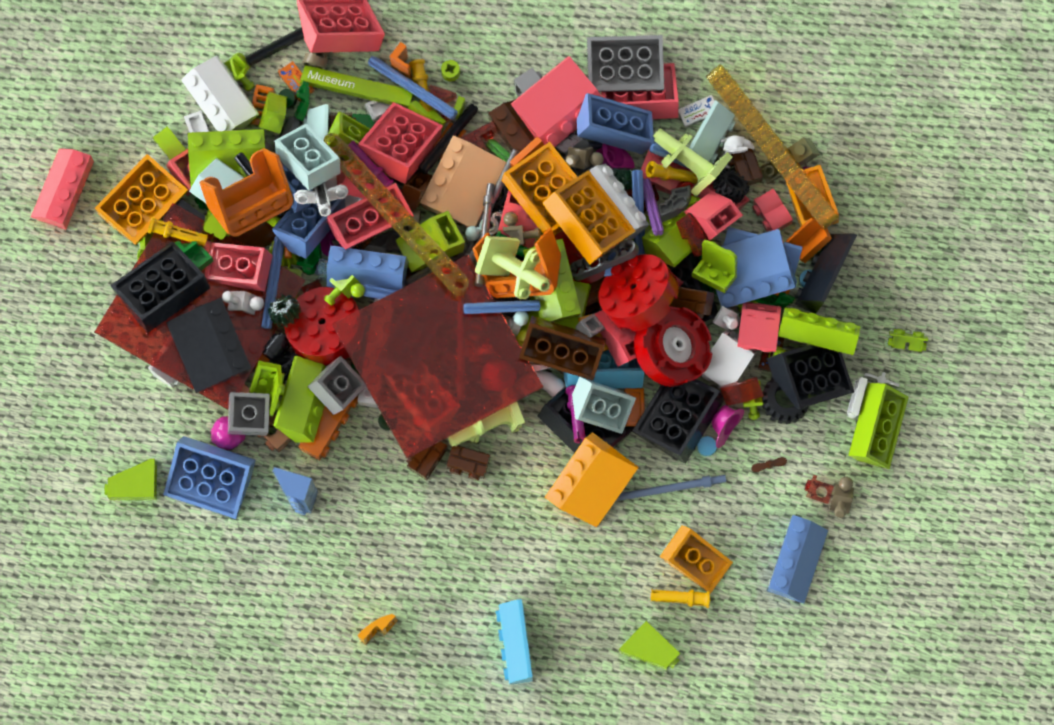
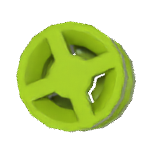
[441,60,460,82]

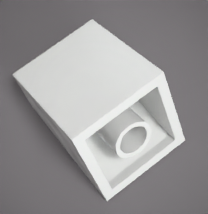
[701,329,760,392]

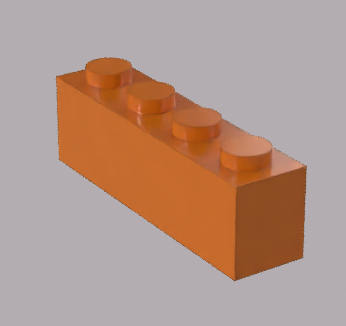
[298,395,358,461]

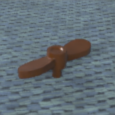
[751,457,787,472]

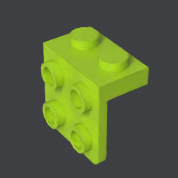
[692,240,737,293]
[249,361,285,417]

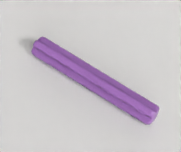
[643,178,664,236]

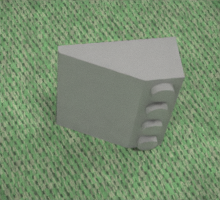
[587,35,664,92]

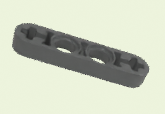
[570,239,639,281]

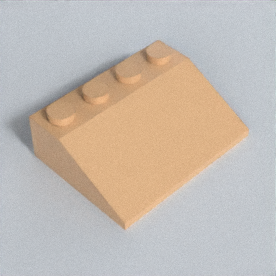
[420,136,506,227]

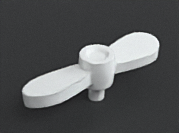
[864,372,900,387]

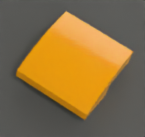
[357,613,398,645]

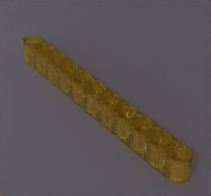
[706,64,840,230]
[324,133,469,296]

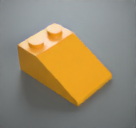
[784,165,839,227]
[660,525,733,594]

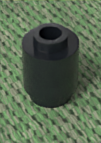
[262,332,289,362]

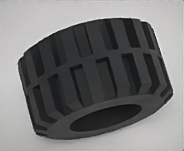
[762,377,809,424]

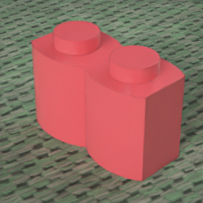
[752,189,793,232]

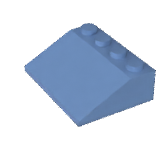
[716,229,797,308]
[163,436,256,519]

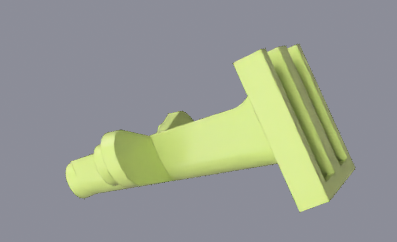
[653,128,732,196]
[475,236,550,299]
[448,387,525,447]

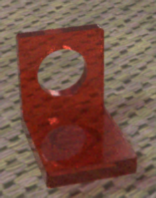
[804,475,834,504]

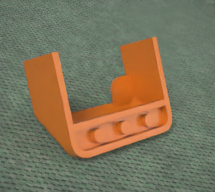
[472,228,561,298]

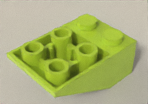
[395,211,465,273]

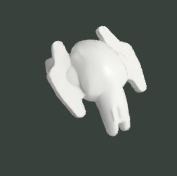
[720,135,755,170]

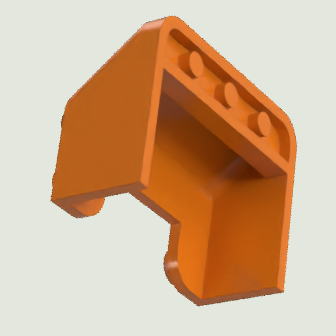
[199,148,293,237]

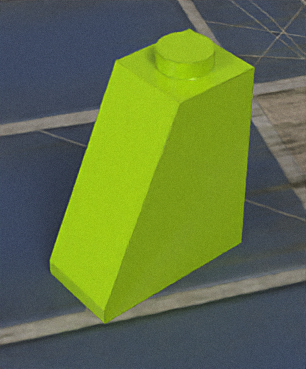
[258,91,287,134]
[104,459,157,500]
[619,621,680,669]

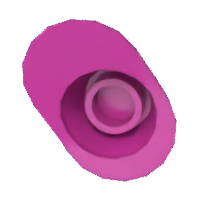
[596,144,635,177]
[712,405,744,448]

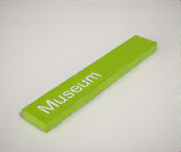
[300,65,413,109]

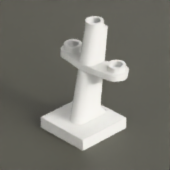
[294,176,348,216]

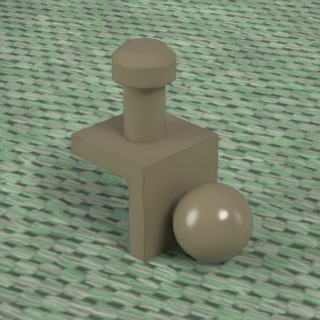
[565,147,604,169]
[503,212,541,245]
[830,477,854,518]

